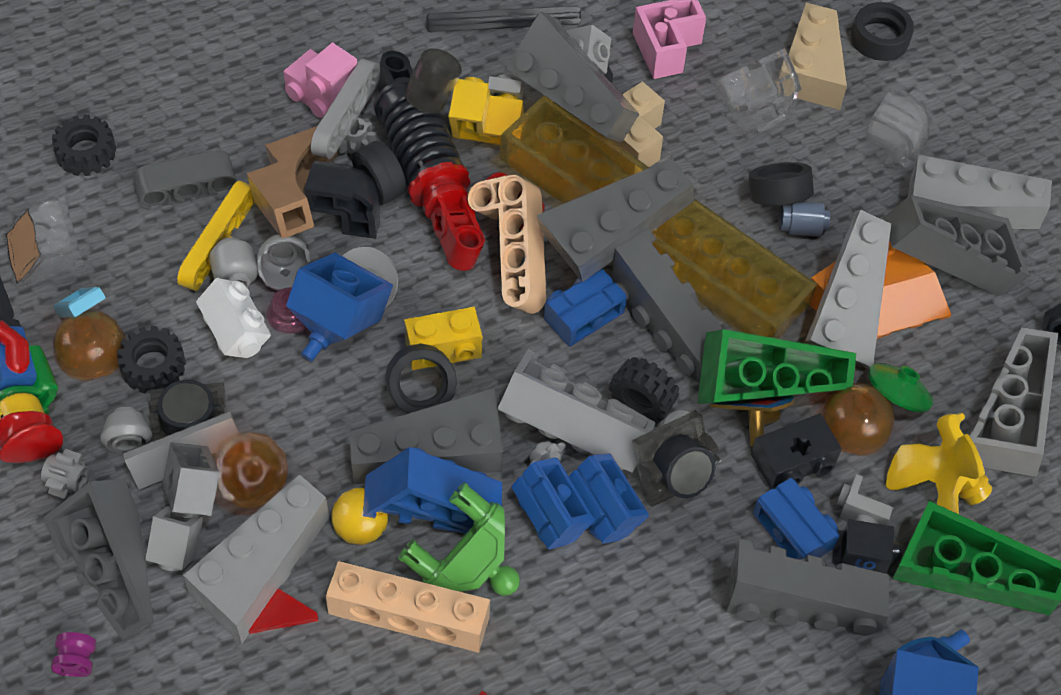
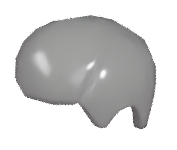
[257,235,310,291]

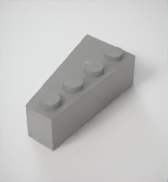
[908,154,1052,229]
[970,327,1058,477]
[498,349,655,473]
[183,475,329,644]

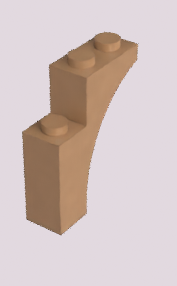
[247,126,338,238]

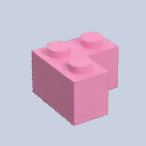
[633,0,706,79]
[283,42,357,118]

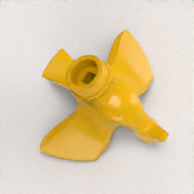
[886,413,992,514]

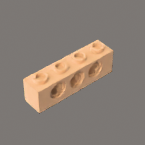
[326,561,490,653]

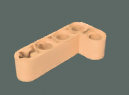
[468,175,546,314]

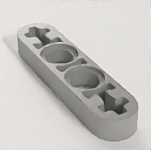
[311,59,380,159]

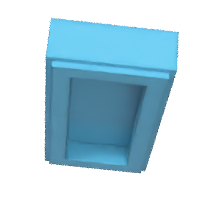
[53,287,106,318]

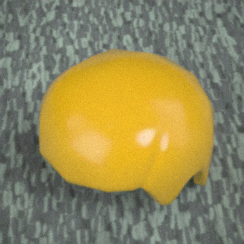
[331,488,388,546]

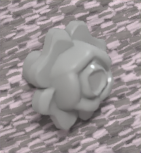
[529,441,566,471]

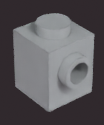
[145,506,204,571]

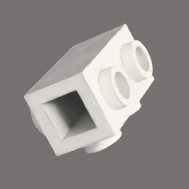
[196,278,271,358]

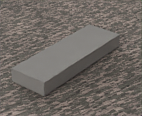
[123,412,245,490]

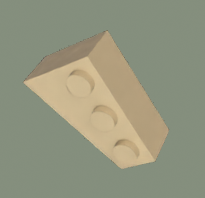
[778,2,847,110]

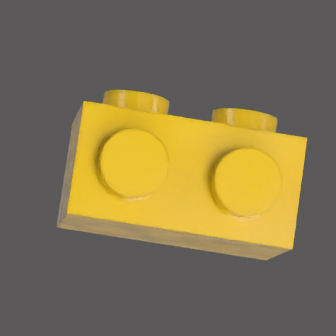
[404,307,483,370]

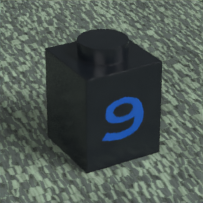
[840,519,899,574]

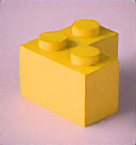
[449,77,524,147]

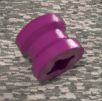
[51,632,96,677]

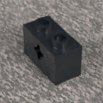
[751,413,842,489]

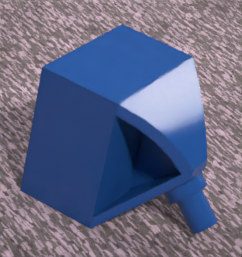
[286,252,393,362]
[879,629,979,695]

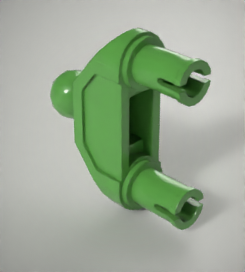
[398,482,520,596]

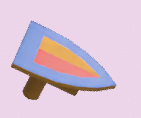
[710,395,794,446]

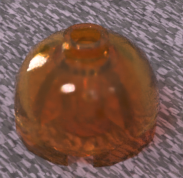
[53,309,126,381]
[821,383,895,456]
[212,431,288,509]

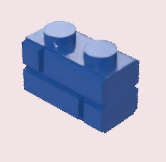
[544,269,627,347]
[569,454,649,544]
[511,457,595,550]
[753,478,840,560]

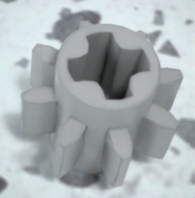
[338,117,376,157]
[41,449,90,499]

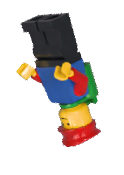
[0,277,64,463]

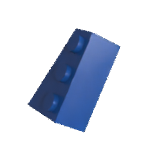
[363,447,502,534]

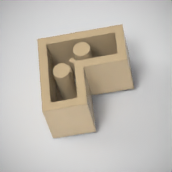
[592,81,665,174]

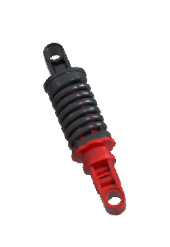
[374,50,485,271]

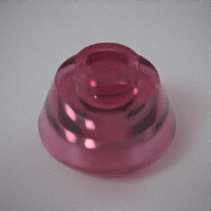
[266,287,307,333]

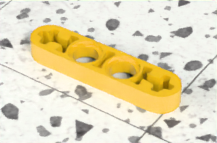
[177,180,255,291]

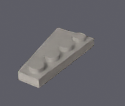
[805,210,891,368]

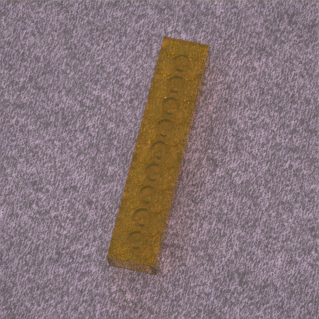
[499,95,817,339]

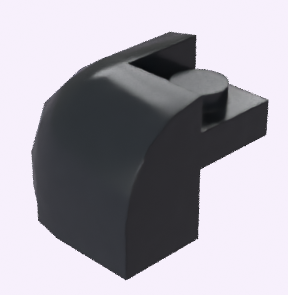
[304,161,380,239]

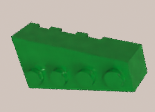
[697,329,856,404]
[893,501,1061,615]

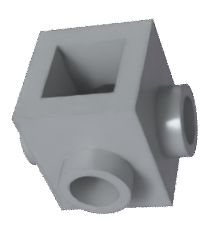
[566,25,611,74]

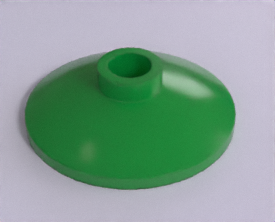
[868,363,933,413]

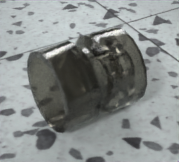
[405,48,462,113]

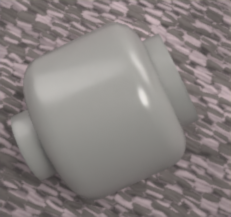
[209,237,258,287]

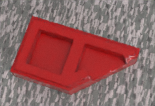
[248,589,319,634]

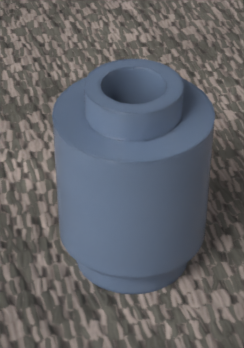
[779,202,830,237]

